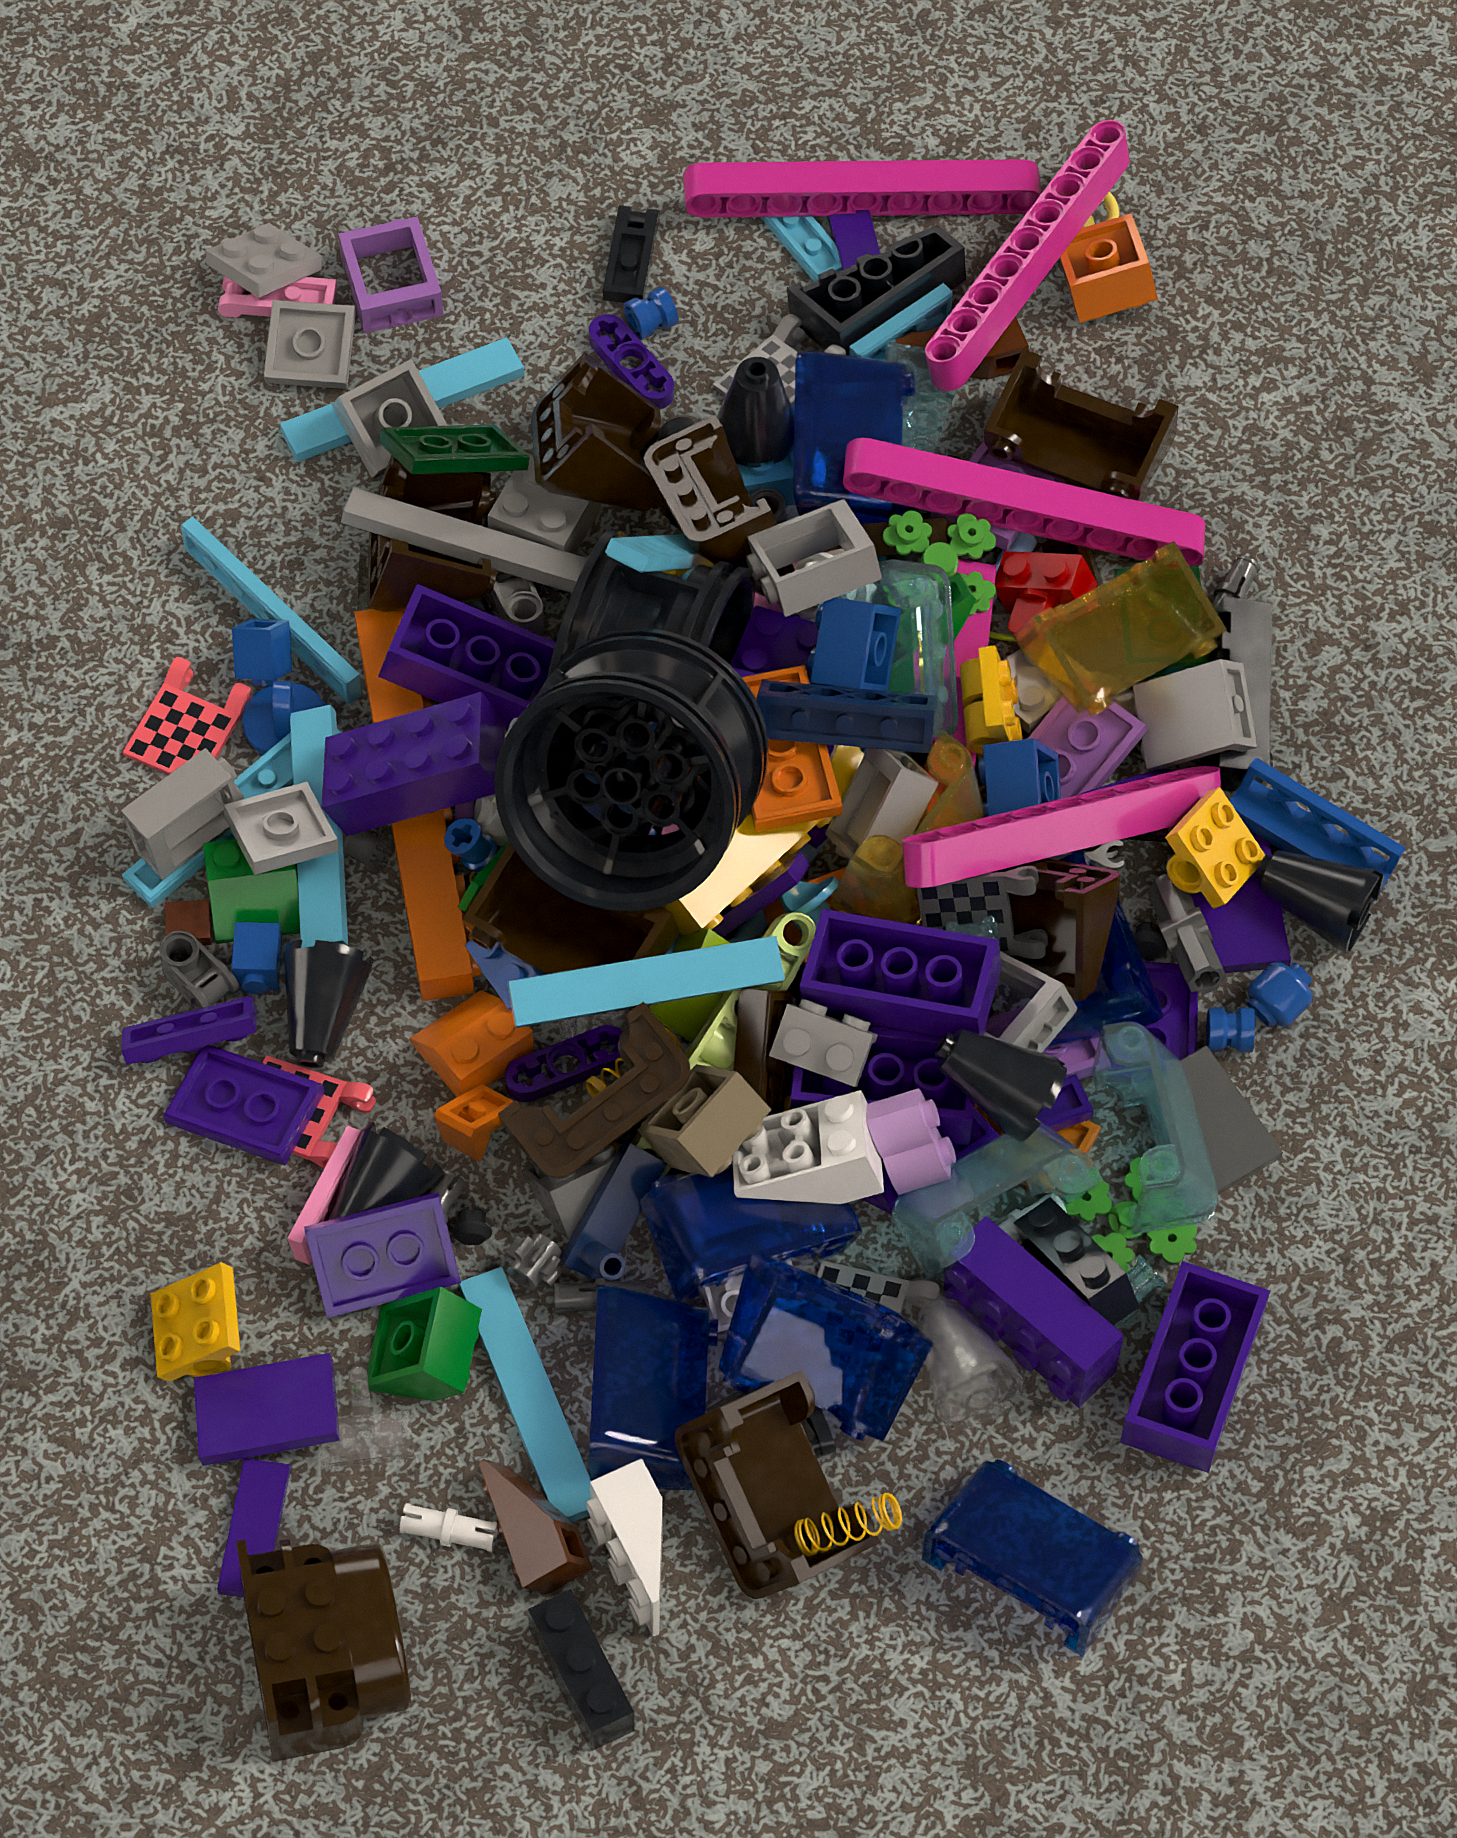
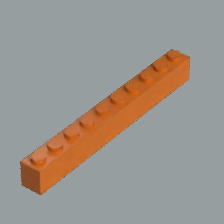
[354,609,481,1001]

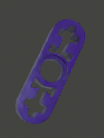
[589,314,674,409]
[505,1025,624,1102]

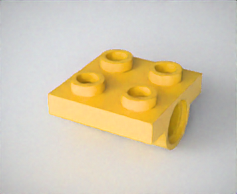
[959,645,1022,754]
[1165,787,1265,909]
[150,1262,240,1381]

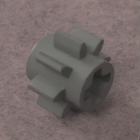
[505,1233,564,1290]

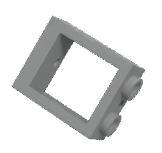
[746,499,882,617]
[121,748,244,880]
[825,748,939,878]
[983,951,1078,1053]

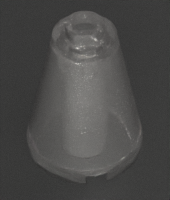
[918,1298,1025,1429]

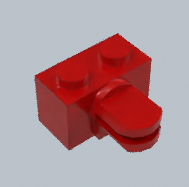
[995,551,1098,648]

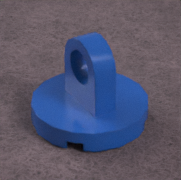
[242,681,326,756]

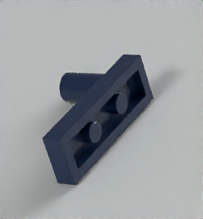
[559,1140,667,1280]

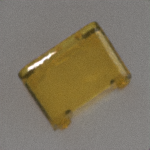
[1013,541,1227,717]
[828,731,985,926]

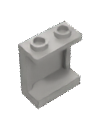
[1133,659,1257,771]

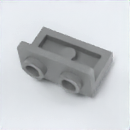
[769,998,878,1087]

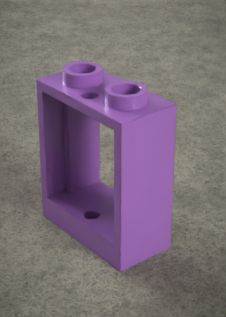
[338,216,443,333]

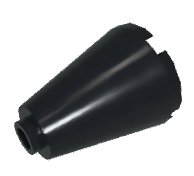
[717,357,798,468]
[1255,850,1384,953]
[284,940,373,1068]
[934,1028,1067,1142]
[327,1121,444,1221]

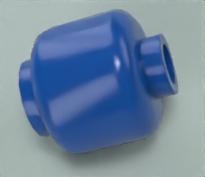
[1247,961,1313,1028]

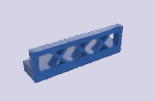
[1230,757,1406,904]

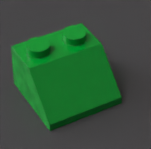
[203,839,300,944]
[363,1287,482,1401]

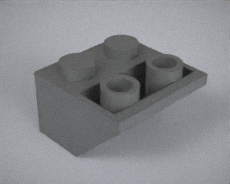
[521,1141,649,1240]

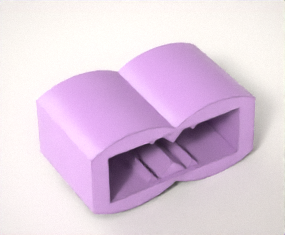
[866,1088,956,1195]

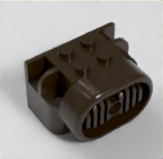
[236,1539,411,1762]

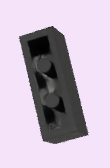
[1013,1197,1140,1326]
[528,1589,634,1751]

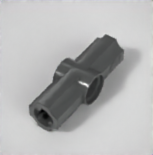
[1146,873,1226,994]

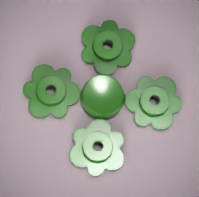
[882,511,996,617]
[1062,1157,1197,1274]

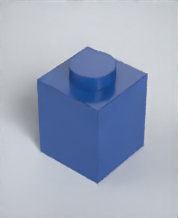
[232,619,292,686]
[231,922,282,994]

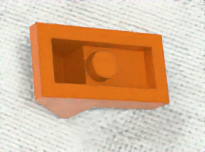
[434,1084,513,1162]

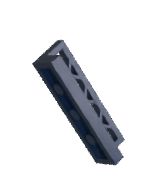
[757,680,938,753]

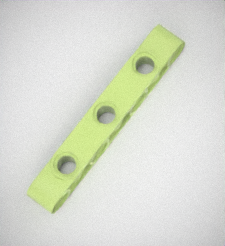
[631,913,816,1180]

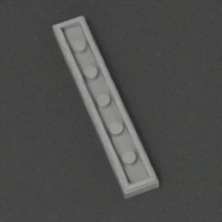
[341,487,588,593]

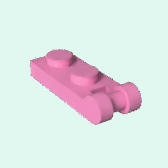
[218,276,337,318]

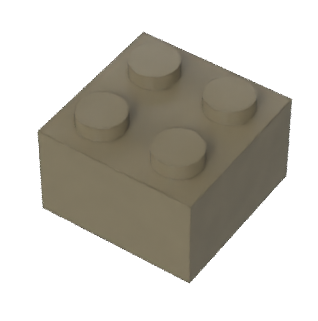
[637,1064,771,1177]

